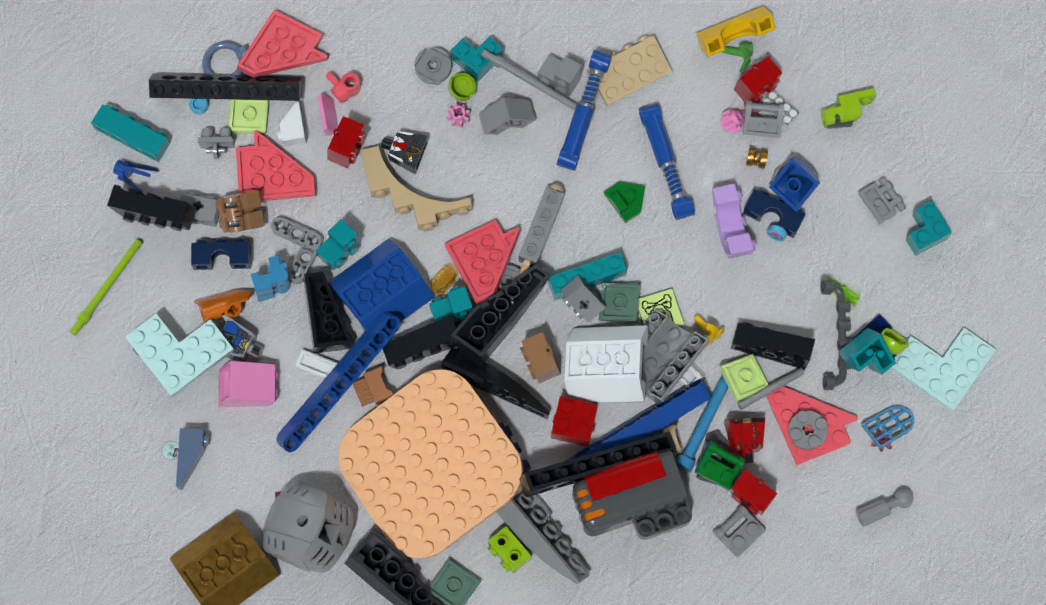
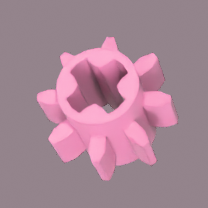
[447,103,470,127]
[720,109,744,133]

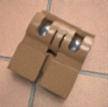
[215,190,265,233]

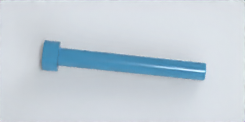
[675,375,729,473]

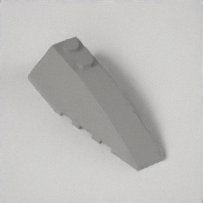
[496,486,590,584]

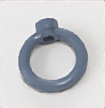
[202,41,247,75]

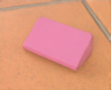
[318,95,338,136]

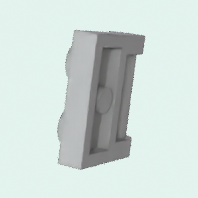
[743,100,784,138]
[713,505,766,558]

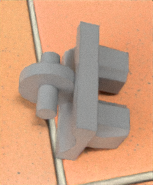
[198,128,234,159]

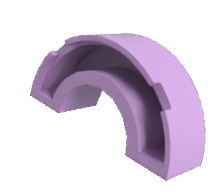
[712,184,756,259]

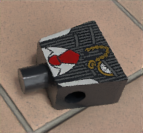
[381,131,428,174]

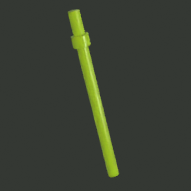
[69,239,142,336]

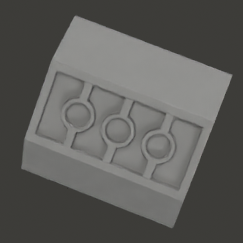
[641,309,710,403]

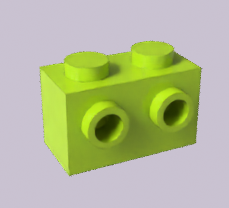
[487,526,531,574]

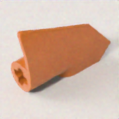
[193,290,252,323]

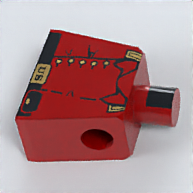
[724,418,765,463]

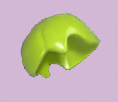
[448,73,476,101]
[880,328,909,355]

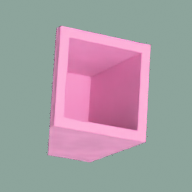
[218,361,278,407]

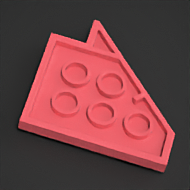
[237,10,328,77]
[236,131,316,201]
[444,220,520,305]
[766,387,858,466]

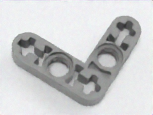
[271,217,323,284]

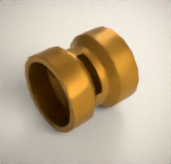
[746,147,768,169]

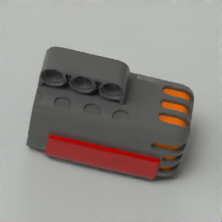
[572,450,692,540]

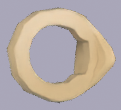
[662,425,682,454]

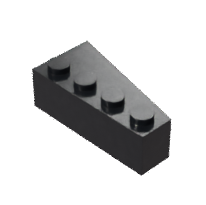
[107,184,196,231]
[303,272,353,353]
[383,315,461,369]
[730,322,816,370]

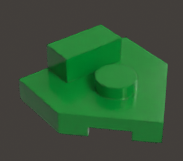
[604,182,645,223]

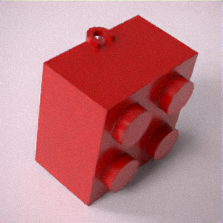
[734,56,782,104]
[327,116,366,168]
[551,396,598,447]
[730,469,778,516]

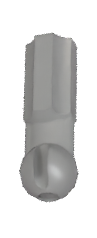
[856,489,914,527]

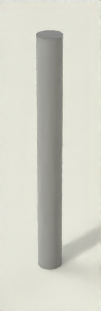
[737,368,804,410]

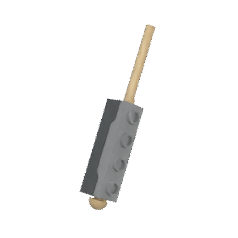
[517,184,564,277]

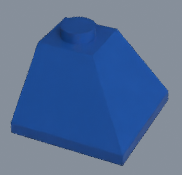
[769,157,820,212]

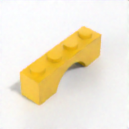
[696,6,775,57]

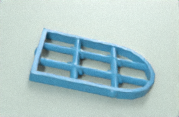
[861,406,914,449]

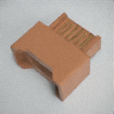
[353,366,393,407]

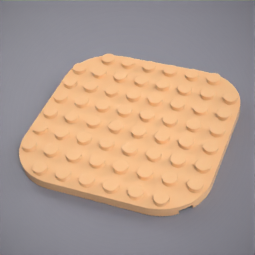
[339,370,523,559]

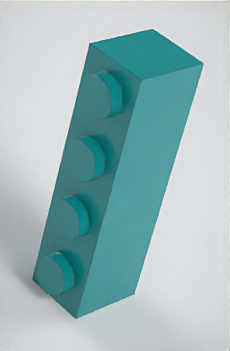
[91,104,170,163]
[548,252,627,300]

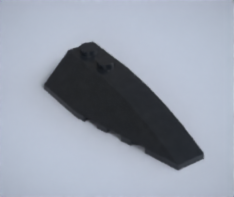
[450,264,551,367]
[441,348,550,420]
[344,529,441,605]

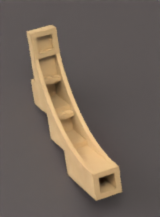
[360,146,472,231]

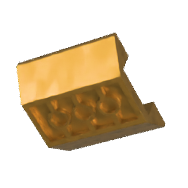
[169,512,280,605]

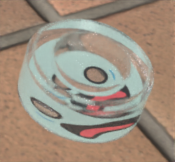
[161,441,179,461]

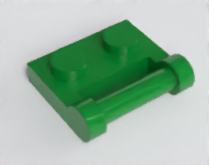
[695,441,745,490]

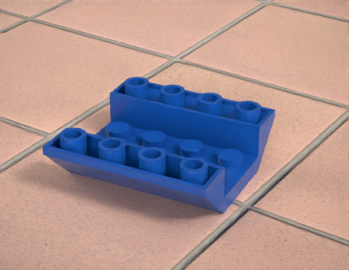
[328,239,435,340]

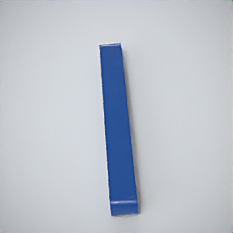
[276,312,401,452]
[563,379,712,462]

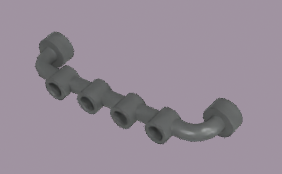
[820,279,851,390]

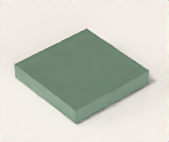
[599,283,641,323]
[429,559,481,605]

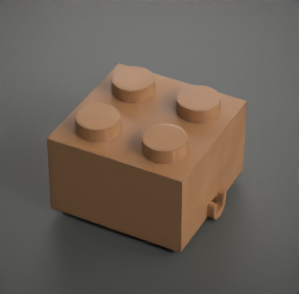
[520,332,560,383]

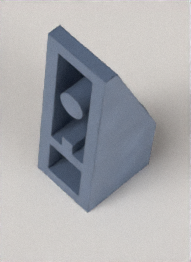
[176,428,209,490]

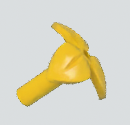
[693,315,725,346]

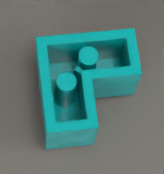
[450,37,503,82]
[906,200,952,256]
[315,219,360,271]
[429,286,473,322]
[839,328,896,375]

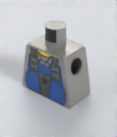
[221,318,263,362]

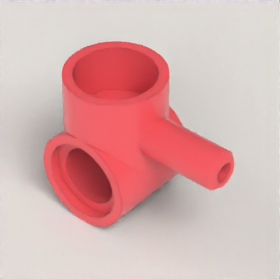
[325,72,361,104]

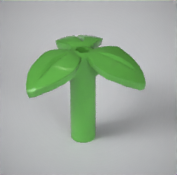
[722,42,753,72]

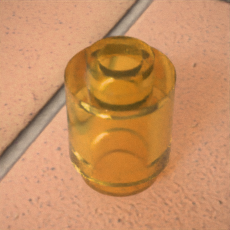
[430,266,457,295]

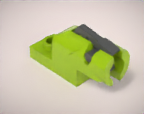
[821,88,876,129]

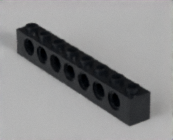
[149,74,302,101]
[519,432,676,498]

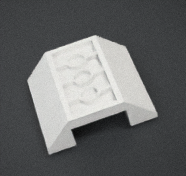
[564,325,648,403]

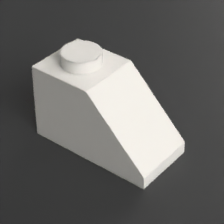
[277,102,306,147]

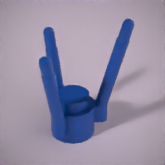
[113,160,159,193]

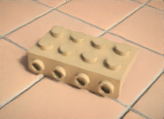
[586,35,672,106]

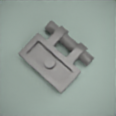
[858,177,906,225]

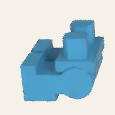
[251,255,290,302]

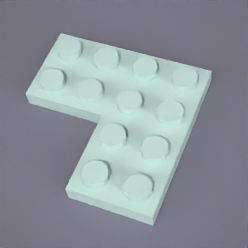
[125,314,234,397]
[890,328,996,412]

